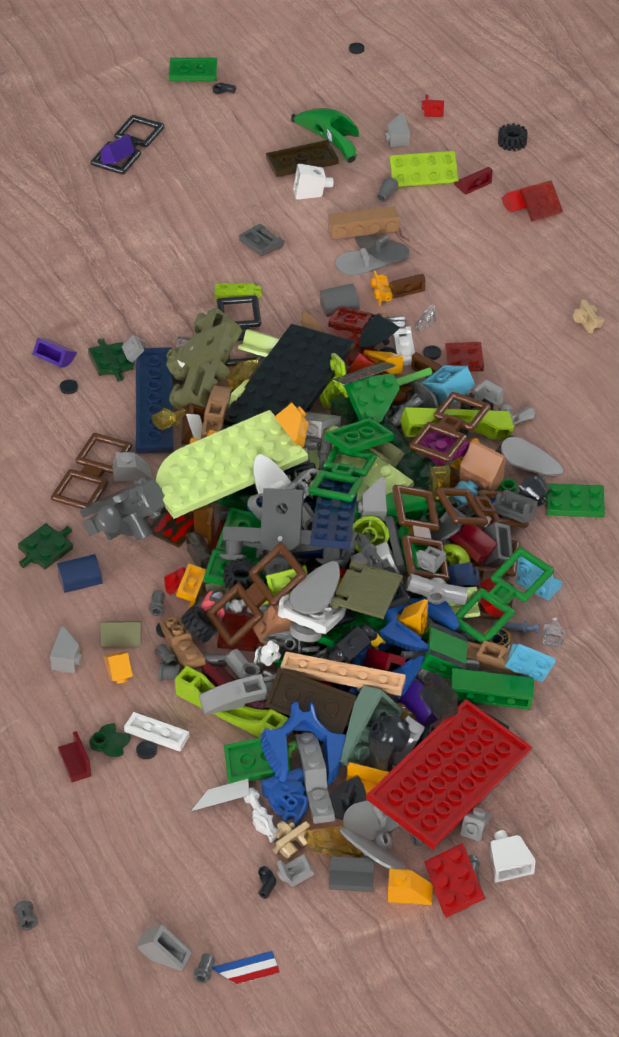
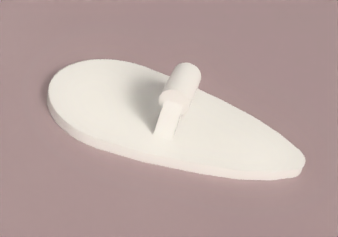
[253,454,291,509]

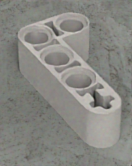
[248,468,319,521]

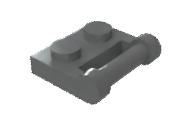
[239,224,285,256]

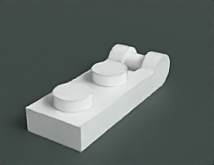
[393,326,415,366]

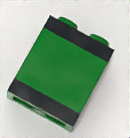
[421,622,468,679]

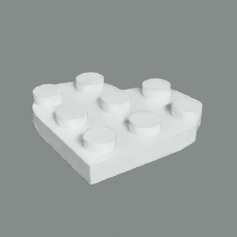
[278,594,346,634]

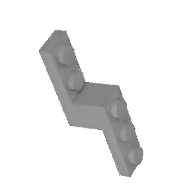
[295,732,335,824]

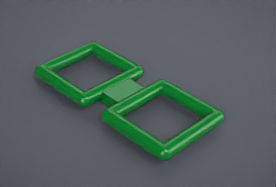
[308,446,377,502]
[455,547,555,644]

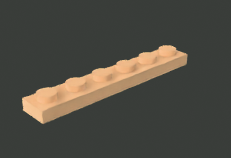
[280,652,406,696]

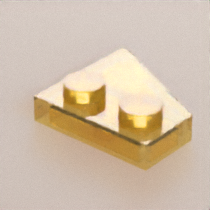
[304,825,362,858]

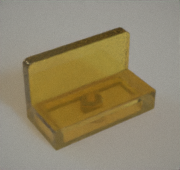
[227,360,259,392]
[429,466,450,505]

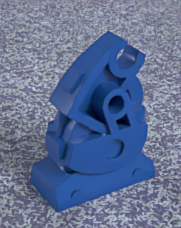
[261,768,308,828]

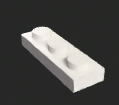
[124,712,190,751]

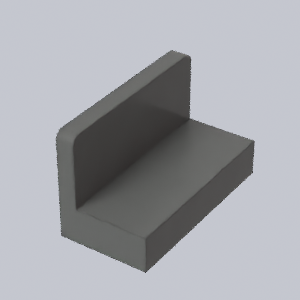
[329,856,374,892]

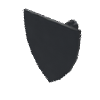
[359,314,400,349]
[329,776,367,820]

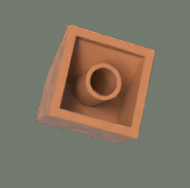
[459,440,505,491]
[253,603,292,645]

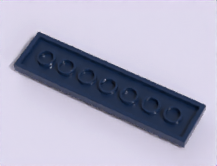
[136,347,174,453]
[310,466,361,550]

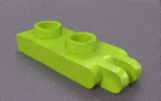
[215,283,262,300]

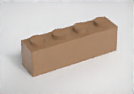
[328,206,399,239]

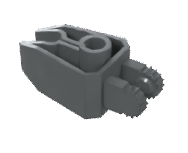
[263,631,319,656]

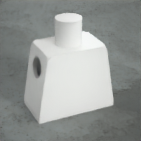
[293,164,333,199]
[489,830,536,883]

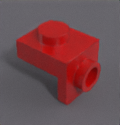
[421,95,444,117]
[164,567,186,595]

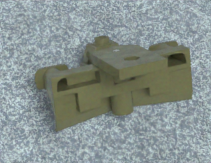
[166,307,242,410]

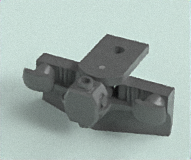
[219,488,345,577]

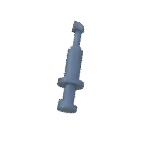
[492,621,540,634]

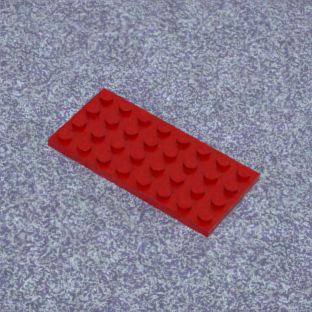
[366,699,532,850]

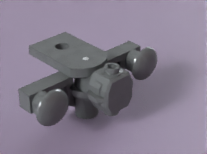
[80,477,165,541]

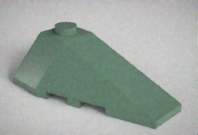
[340,685,403,767]

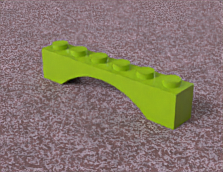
[400,407,514,440]
[175,666,289,738]

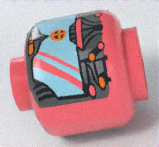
[201,591,230,619]

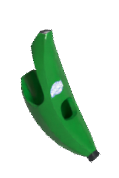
[291,108,359,163]

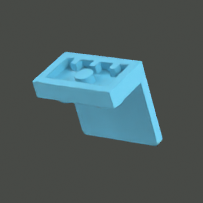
[516,556,562,601]
[505,644,556,682]

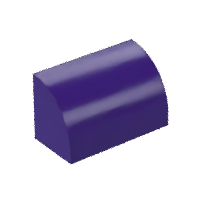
[101,134,135,165]
[32,338,77,368]
[397,679,443,726]

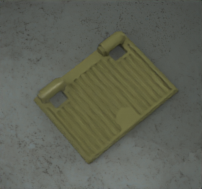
[331,561,403,619]

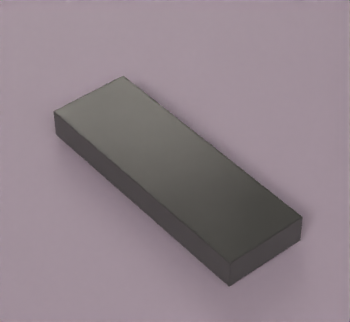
[385,516,408,575]

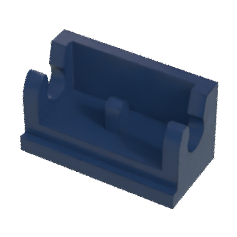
[439,562,480,588]

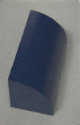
[57,554,102,593]

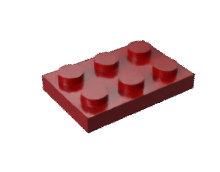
[424,843,486,918]

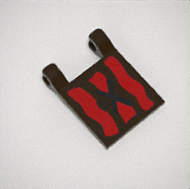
[151,509,195,548]

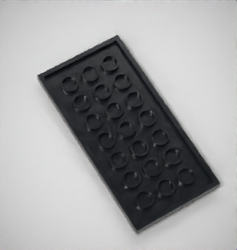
[223,324,355,426]

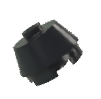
[515,472,551,507]

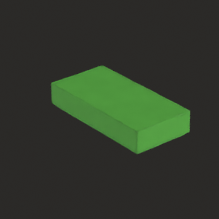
[396,367,432,386]

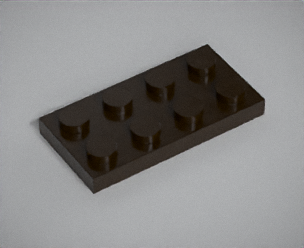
[266,140,339,177]
[264,668,357,734]

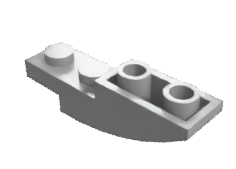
[199,674,276,715]

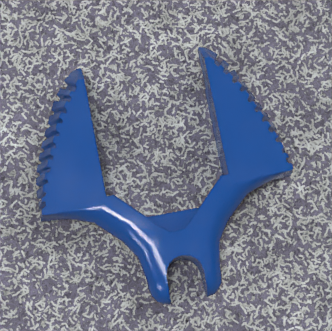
[379,593,459,653]
[339,642,424,699]
[260,701,346,785]

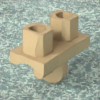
[573,299,604,333]
[272,821,313,860]

